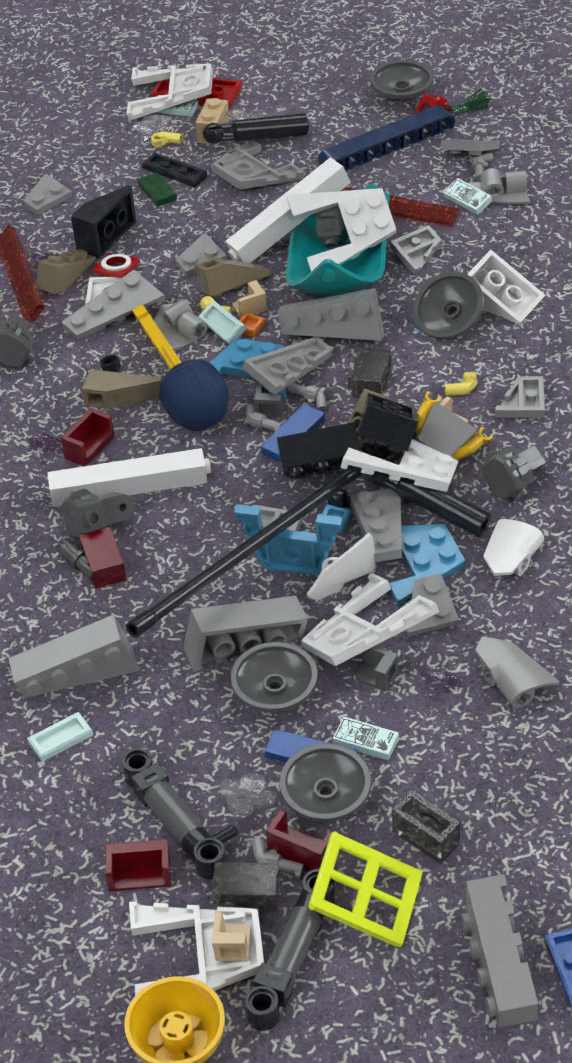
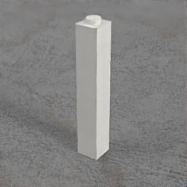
[225,157,351,263]
[48,448,211,507]

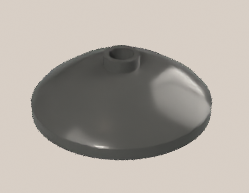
[370,60,433,100]
[414,272,484,339]
[231,642,318,713]
[280,744,371,822]

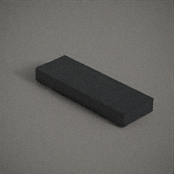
[142,153,208,187]

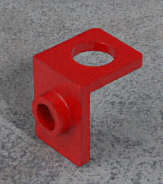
[414,93,454,114]

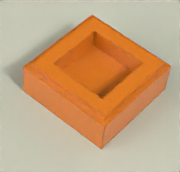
[239,312,267,338]

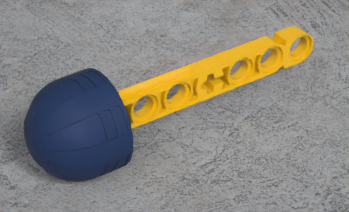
[132,304,229,431]

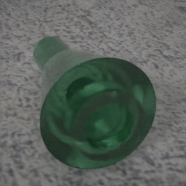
[451,89,490,116]

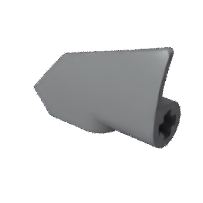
[469,168,531,204]
[154,299,207,351]
[475,637,559,709]

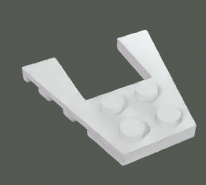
[126,64,213,121]
[287,188,397,272]
[340,435,458,492]
[301,573,439,666]
[129,902,265,996]

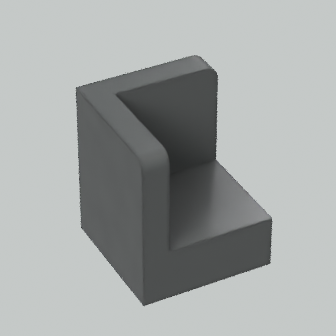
[254,382,284,418]
[355,646,398,691]

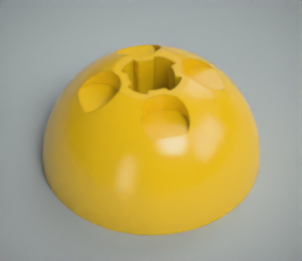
[124,976,225,1063]

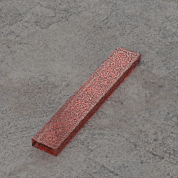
[341,187,459,227]
[0,224,45,323]

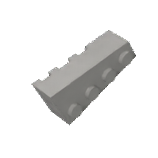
[277,288,384,341]
[183,596,308,672]
[9,615,139,698]
[461,874,538,1028]

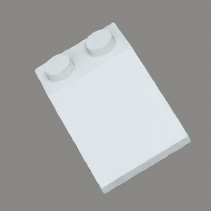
[467,250,545,324]

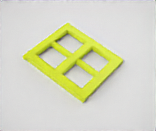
[308,831,423,947]

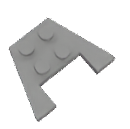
[212,140,304,190]

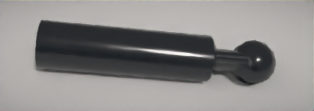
[203,113,309,144]
[370,459,491,537]

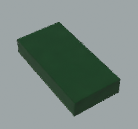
[137,172,177,207]

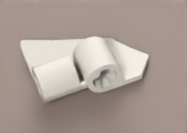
[483,519,544,576]
[307,533,375,601]

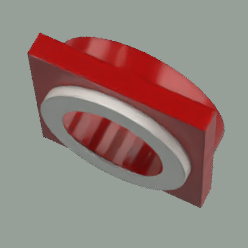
[93,253,140,278]

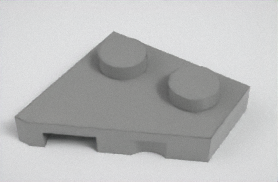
[23,174,73,216]
[175,233,227,277]
[495,376,545,418]

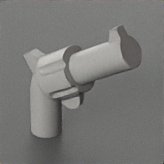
[469,153,494,182]
[288,382,327,411]
[244,404,283,433]
[251,838,304,879]

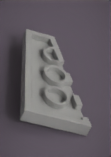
[62,270,165,340]
[243,337,333,395]
[349,489,402,562]

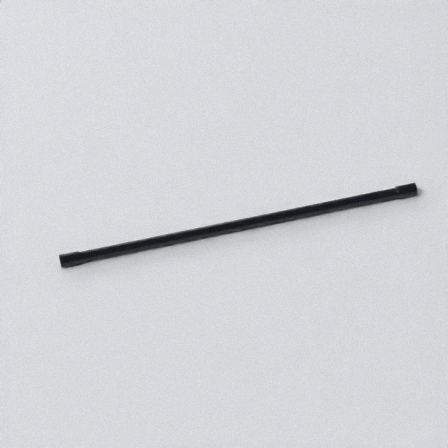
[126,432,417,638]

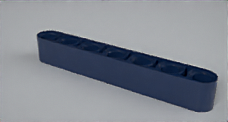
[318,105,455,171]

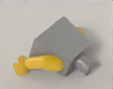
[415,391,493,461]

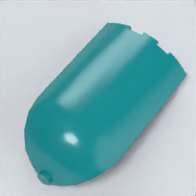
[286,183,390,297]

